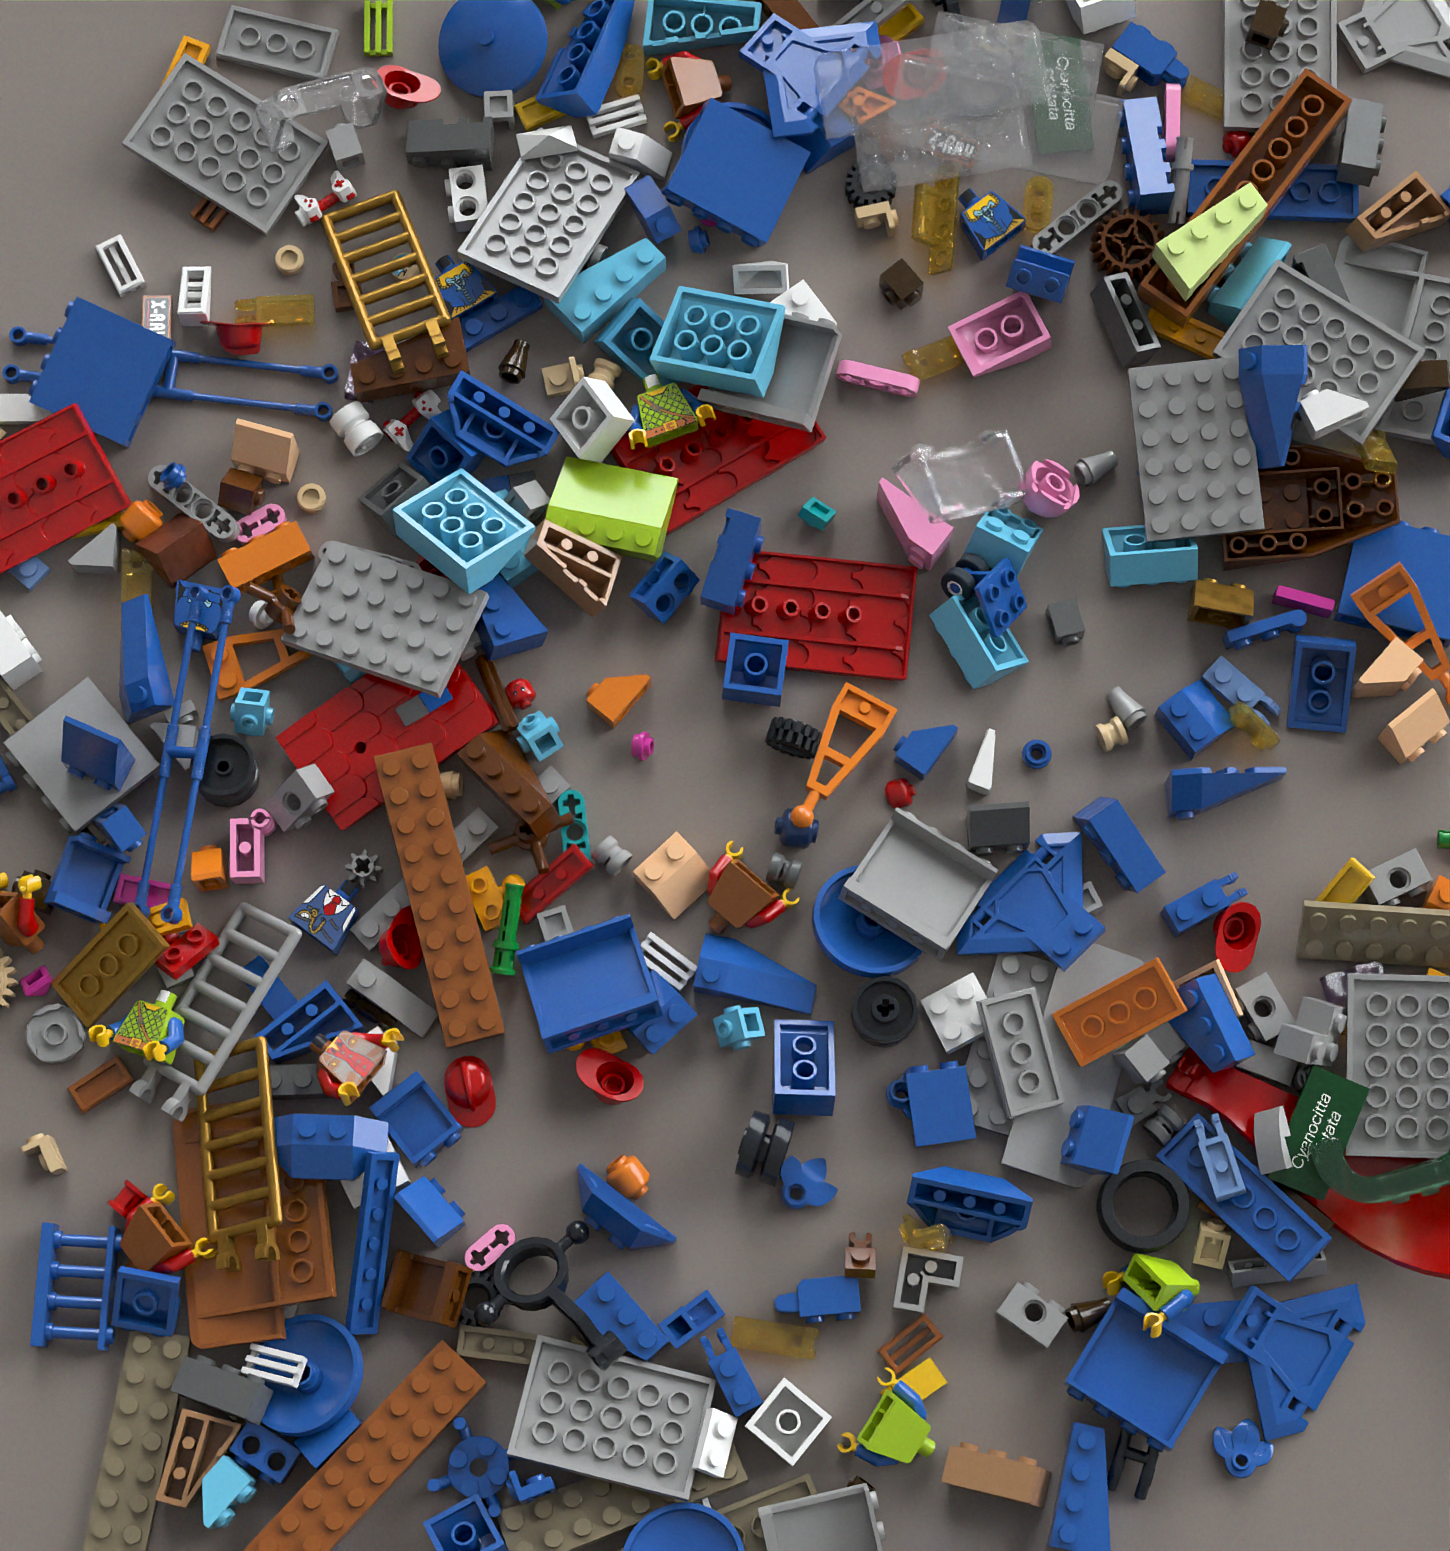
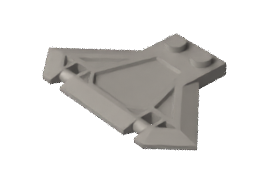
[1337,0,1450,79]

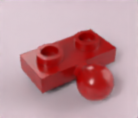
[155,923,220,980]

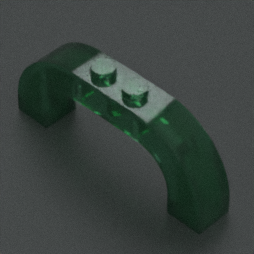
[1304,1136,1450,1204]

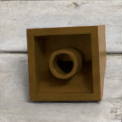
[1187,578,1254,629]

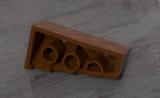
[457,729,562,840]

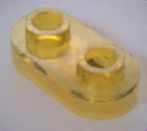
[615,43,645,99]
[1022,176,1054,233]
[1229,701,1280,751]

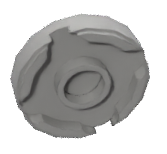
[25,1004,87,1064]

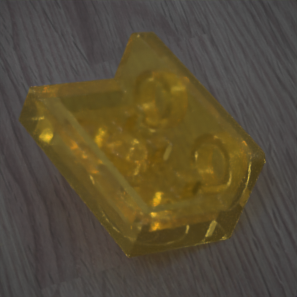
[900,1214,954,1252]

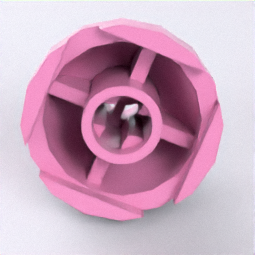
[1020,459,1080,518]

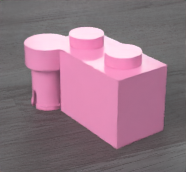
[230,808,276,884]

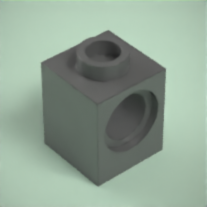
[1045,598,1085,646]

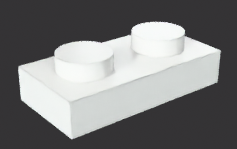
[692,1408,738,1478]

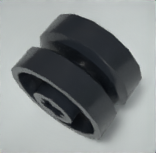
[190,733,260,808]
[851,976,918,1048]
[735,1110,795,1187]

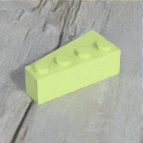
[1152,182,1268,302]

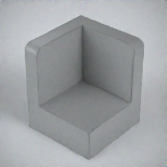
[484,90,515,129]

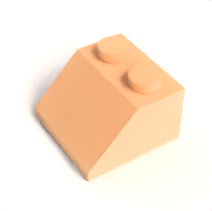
[231,418,300,484]
[1351,637,1424,698]
[1378,688,1450,765]
[633,831,710,920]

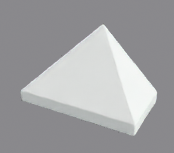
[516,125,577,160]
[732,261,789,294]

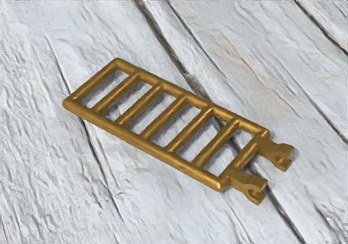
[320,190,451,375]
[193,1036,283,1272]

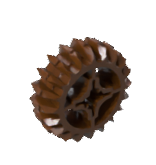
[1089,208,1165,283]

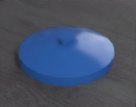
[438,0,548,99]
[812,865,923,978]
[246,1314,363,1437]
[623,1502,745,1551]

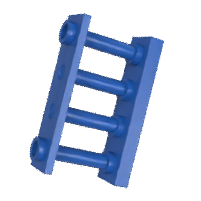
[30,1222,123,1351]

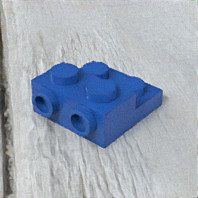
[112,1266,181,1337]

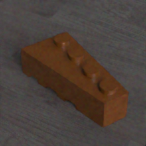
[350,317,471,403]

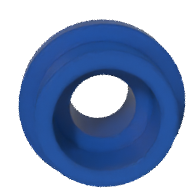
[688,225,710,254]
[160,462,187,490]
[1022,740,1052,769]

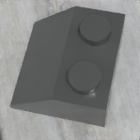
[358,462,430,540]
[966,801,1030,856]

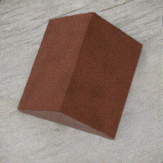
[134,513,217,589]

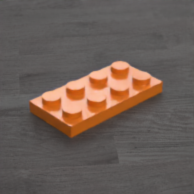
[1052,957,1187,1067]

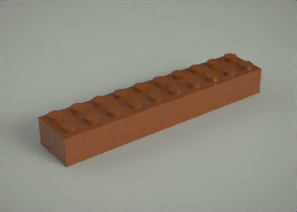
[1137,68,1352,329]
[374,742,505,1049]
[243,1340,487,1551]

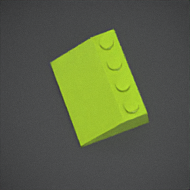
[545,456,679,562]

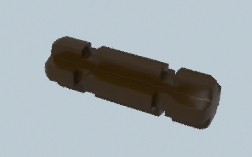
[342,989,397,1031]

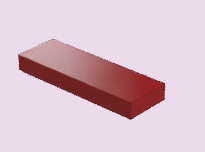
[519,843,594,924]

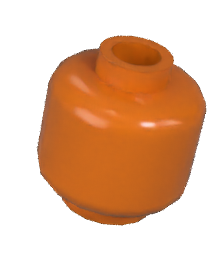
[120,499,163,543]
[606,1154,650,1200]

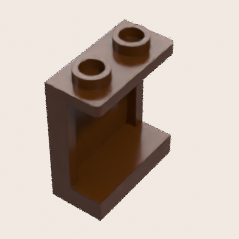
[381,1249,473,1329]

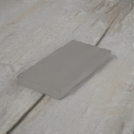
[215,5,339,84]
[976,986,1066,1119]

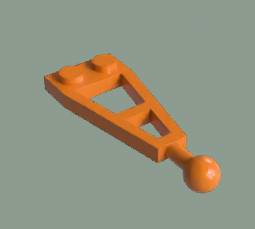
[1350,561,1450,705]
[202,629,314,702]
[790,682,898,828]

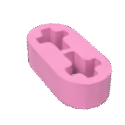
[236,504,287,546]
[465,1224,516,1272]

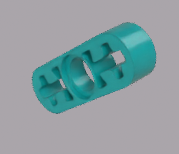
[558,790,592,863]

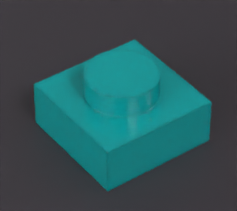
[798,497,837,531]

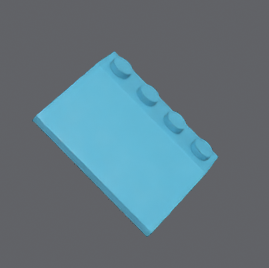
[649,286,786,398]
[393,468,535,594]

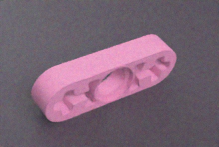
[1163,83,1181,162]
[836,360,920,397]

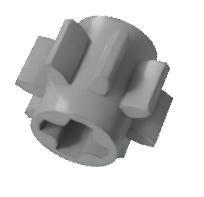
[345,849,383,888]

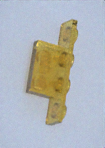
[911,162,960,275]

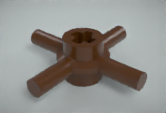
[244,575,302,634]
[488,812,575,874]

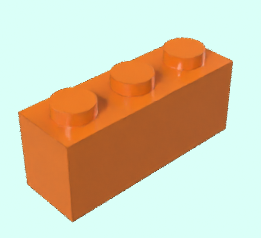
[217,520,314,595]

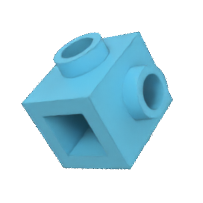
[230,687,274,736]
[516,710,564,762]
[713,1005,765,1051]

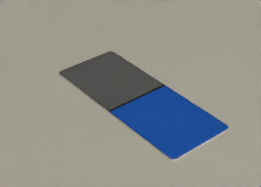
[482,470,537,493]
[395,687,453,727]

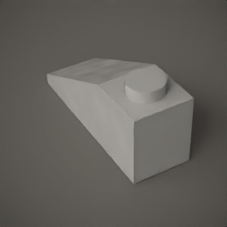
[346,959,438,1038]

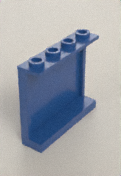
[661,98,811,247]
[28,296,176,448]
[1333,520,1450,648]
[516,914,663,1054]
[1063,1287,1229,1453]

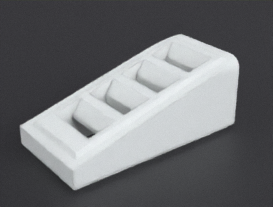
[177,266,212,326]
[966,728,995,796]

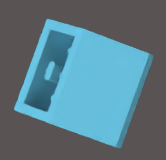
[964,503,1044,577]
[202,1455,259,1529]

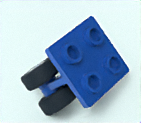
[941,553,1027,637]

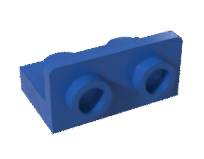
[506,1470,558,1505]

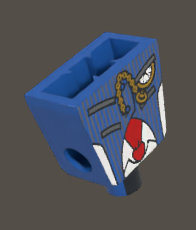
[288,879,359,956]

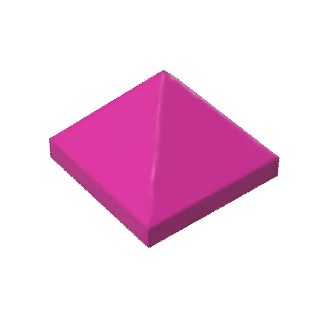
[19,965,52,996]

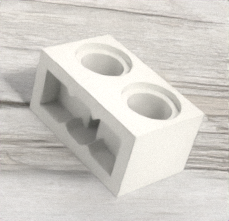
[444,165,488,232]

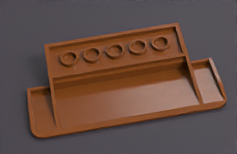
[173,1101,337,1350]

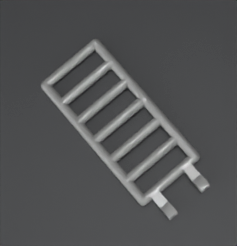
[129,902,302,1122]

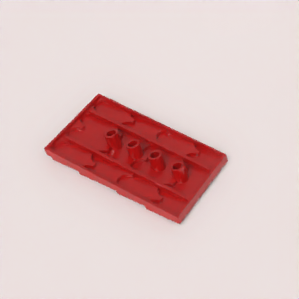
[610,385,827,536]
[0,403,132,574]
[714,551,918,681]
[275,662,500,831]

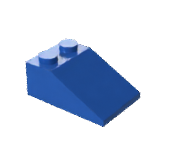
[1287,634,1357,733]
[61,715,136,791]
[772,1019,835,1116]

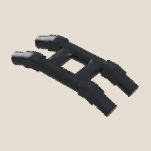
[1107,1428,1160,1500]

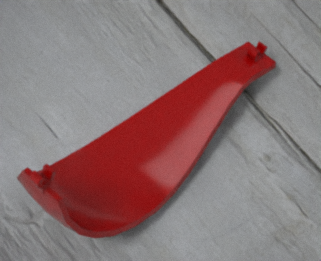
[1166,1047,1450,1280]

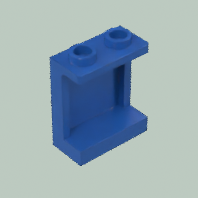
[1005,245,1075,303]
[44,832,131,925]
[904,1061,976,1147]
[369,1071,463,1168]

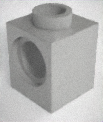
[325,122,366,172]
[503,480,551,522]

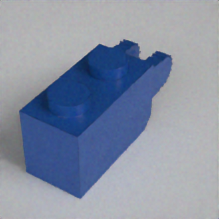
[1112,21,1189,88]
[1160,872,1248,938]
[774,1276,861,1324]
[699,1327,763,1418]

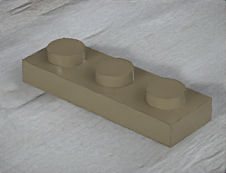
[456,1324,552,1365]

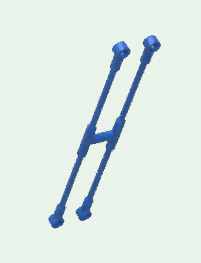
[2,326,339,422]
[134,584,241,925]

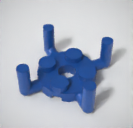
[427,1417,516,1517]

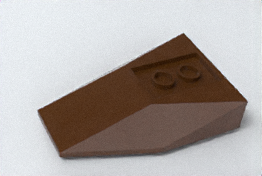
[1221,444,1400,571]

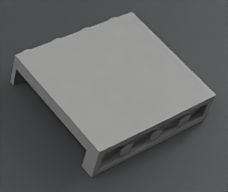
[697,312,843,432]
[3,677,160,835]
[838,807,998,962]
[758,1483,886,1551]

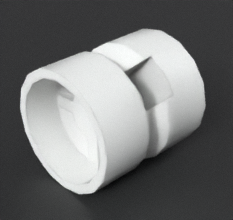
[329,401,383,456]

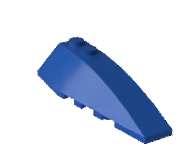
[535,0,635,118]

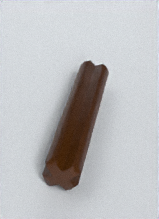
[475,654,519,732]

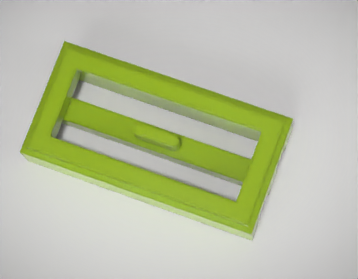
[364,0,393,57]

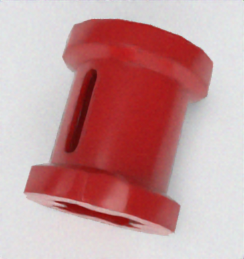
[107,1180,148,1219]

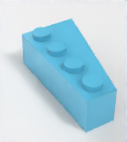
[643,0,762,56]
[543,238,666,344]

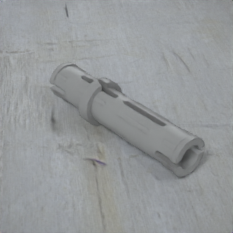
[1167,137,1195,225]

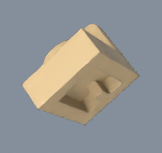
[1102,48,1139,97]
[854,201,899,237]
[541,356,585,399]
[20,1133,68,1175]
[1192,1218,1231,1270]

